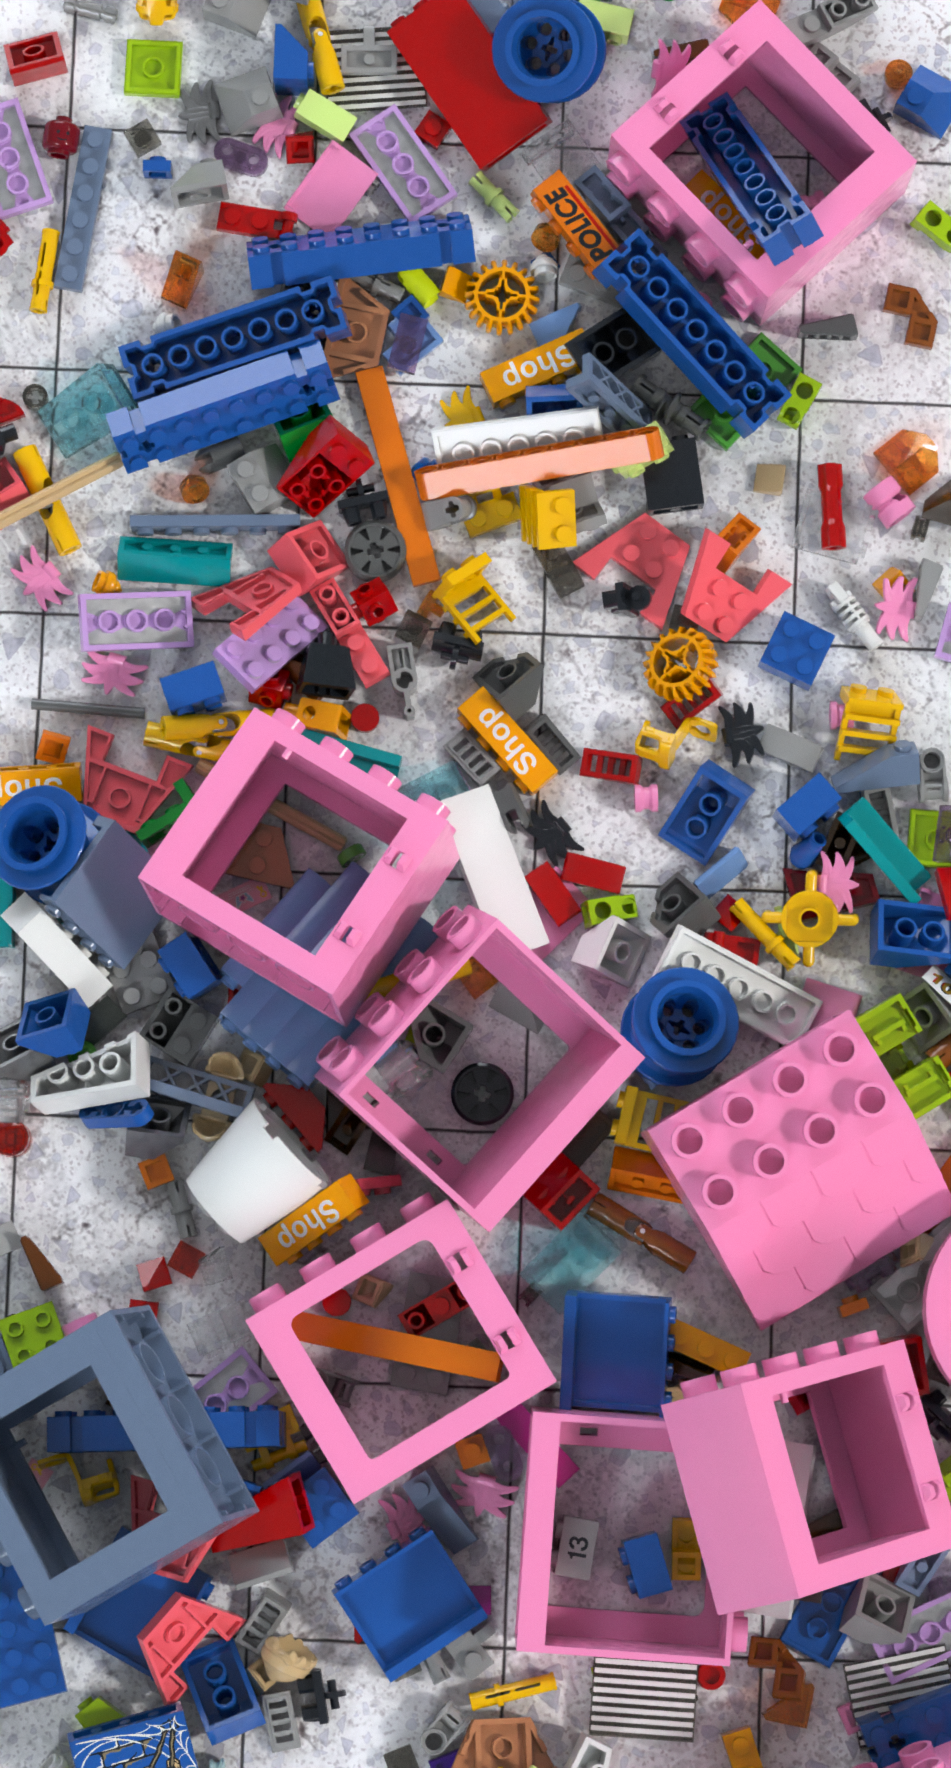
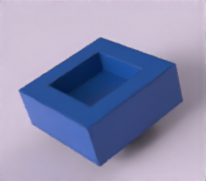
[143,156,173,179]
[390,294,430,332]

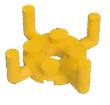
[761,869,859,967]

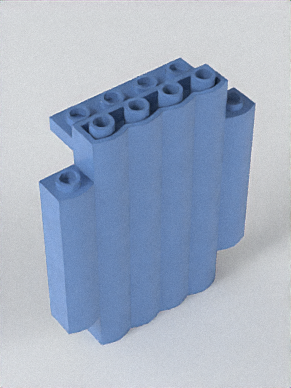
[219,861,438,1091]

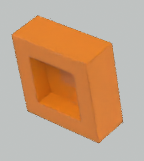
[35,729,71,764]
[137,1153,175,1191]
[836,1294,870,1318]
[455,1433,491,1470]

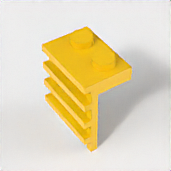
[519,483,577,550]
[431,552,516,645]
[833,683,904,761]
[610,1085,689,1153]

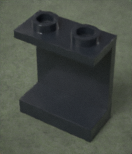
[643,435,704,516]

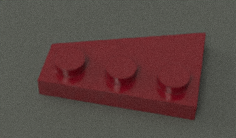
[782,868,880,923]

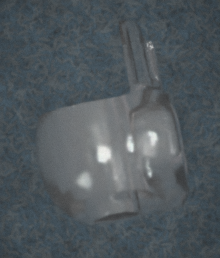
[370,1039,434,1107]

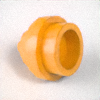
[91,570,122,594]

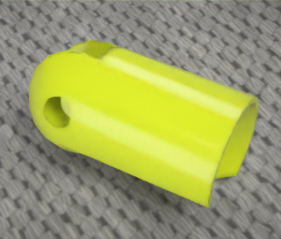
[397,269,441,309]

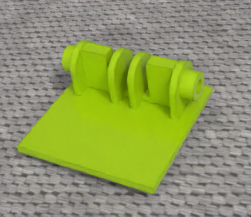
[0,1301,64,1368]

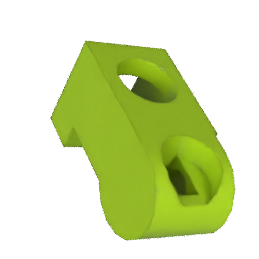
[909,200,951,253]
[777,372,822,430]
[580,894,639,929]

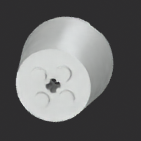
[186,1098,331,1243]

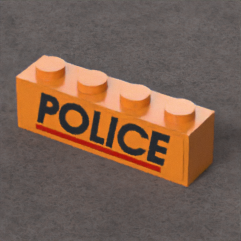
[530,170,619,283]

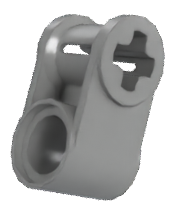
[421,495,477,532]
[917,747,949,803]
[420,1699,472,1755]

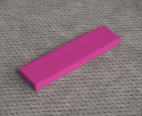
[496,1404,580,1489]

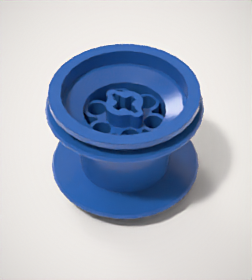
[492,0,607,104]
[0,785,101,905]
[620,967,739,1087]

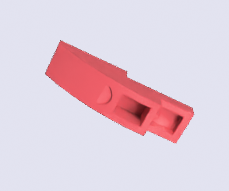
[309,577,390,689]

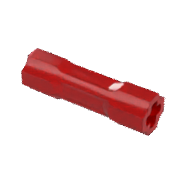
[817,463,846,551]

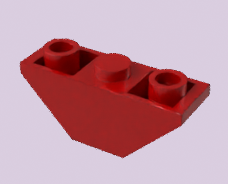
[262,1083,326,1154]
[397,1281,470,1336]

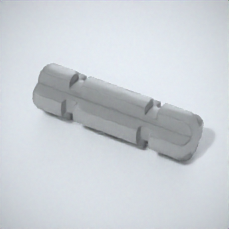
[63,0,118,24]

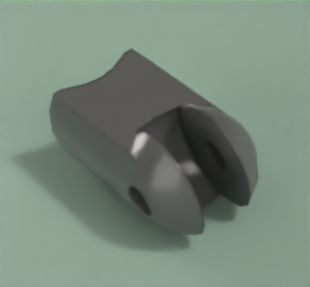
[194,436,245,474]
[492,782,530,834]

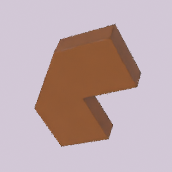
[882,283,938,350]
[747,1636,806,1701]

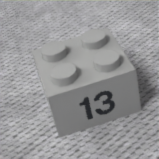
[550,1514,599,1581]

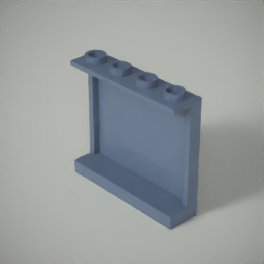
[39,815,163,969]

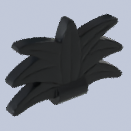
[718,702,765,768]
[521,800,585,867]

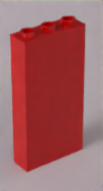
[387,0,553,171]

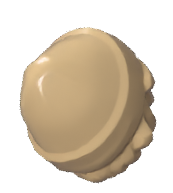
[260,1633,318,1682]

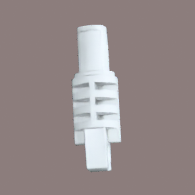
[825,581,884,653]

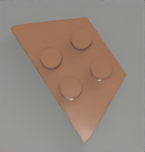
[324,278,390,378]
[225,823,294,889]
[451,1717,557,1768]

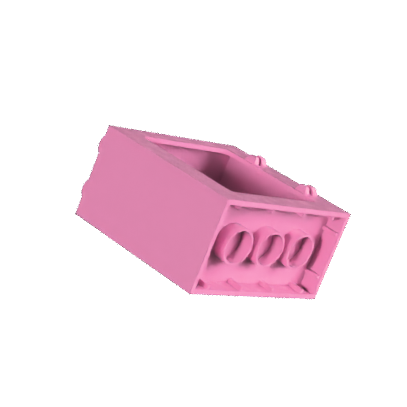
[314,904,645,1232]
[245,1192,557,1504]
[515,1406,748,1667]

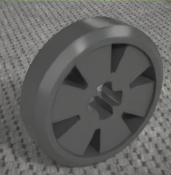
[344,520,406,582]

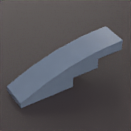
[574,165,668,257]

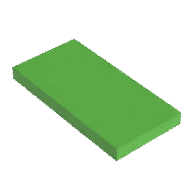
[690,332,802,452]

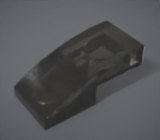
[532,547,585,599]

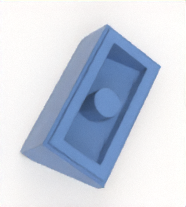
[693,846,748,899]
[262,1451,321,1489]

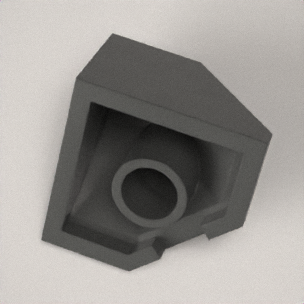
[472,652,544,721]
[650,871,721,938]
[411,1000,474,1074]

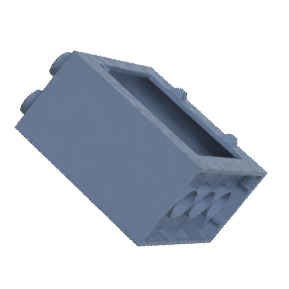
[0,1305,259,1626]

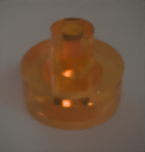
[884,59,913,90]
[531,223,561,252]
[179,474,210,504]
[417,589,444,619]

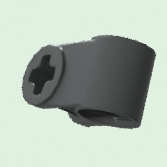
[315,1367,359,1408]

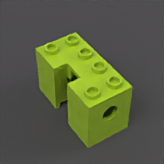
[855,993,951,1119]

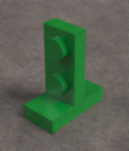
[135,778,194,849]

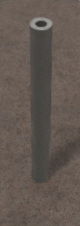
[31,698,145,719]

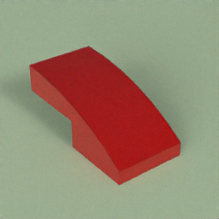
[560,852,626,894]
[524,861,582,927]

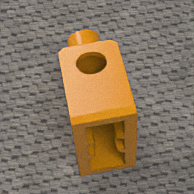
[283,697,351,740]

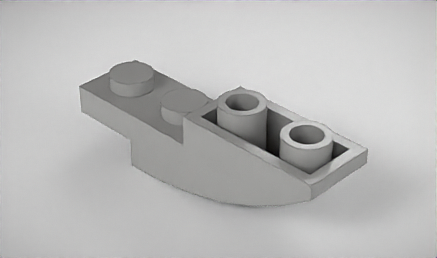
[783,0,879,48]

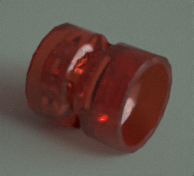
[0,1119,33,1158]

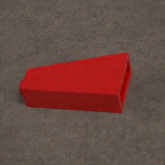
[211,1471,315,1553]

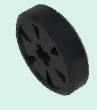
[451,1062,514,1126]

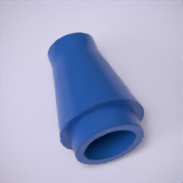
[789,832,827,869]

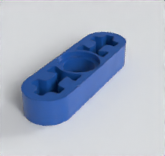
[79,1099,154,1129]

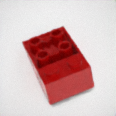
[276,415,375,518]
[522,1152,601,1232]

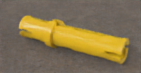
[29,228,60,314]
[729,897,801,971]
[468,1672,557,1711]

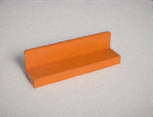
[607,1146,683,1204]

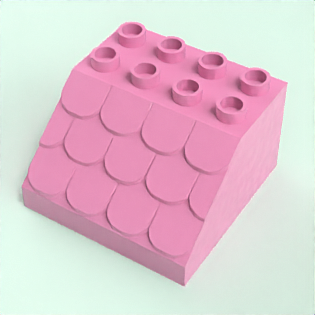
[640,1009,951,1331]

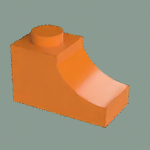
[716,512,761,574]

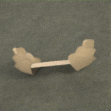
[192,1052,244,1142]

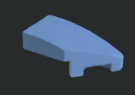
[529,303,582,347]

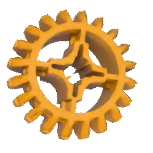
[464,260,540,336]
[642,626,719,703]

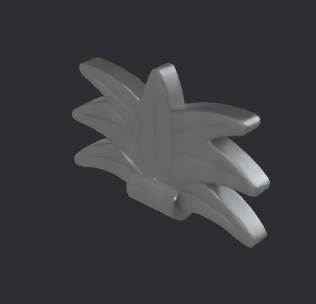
[178,79,221,144]

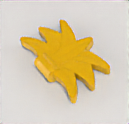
[440,385,485,426]

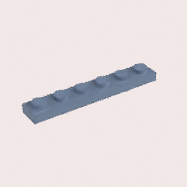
[54,125,113,293]
[130,514,301,536]

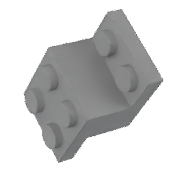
[531,472,607,534]

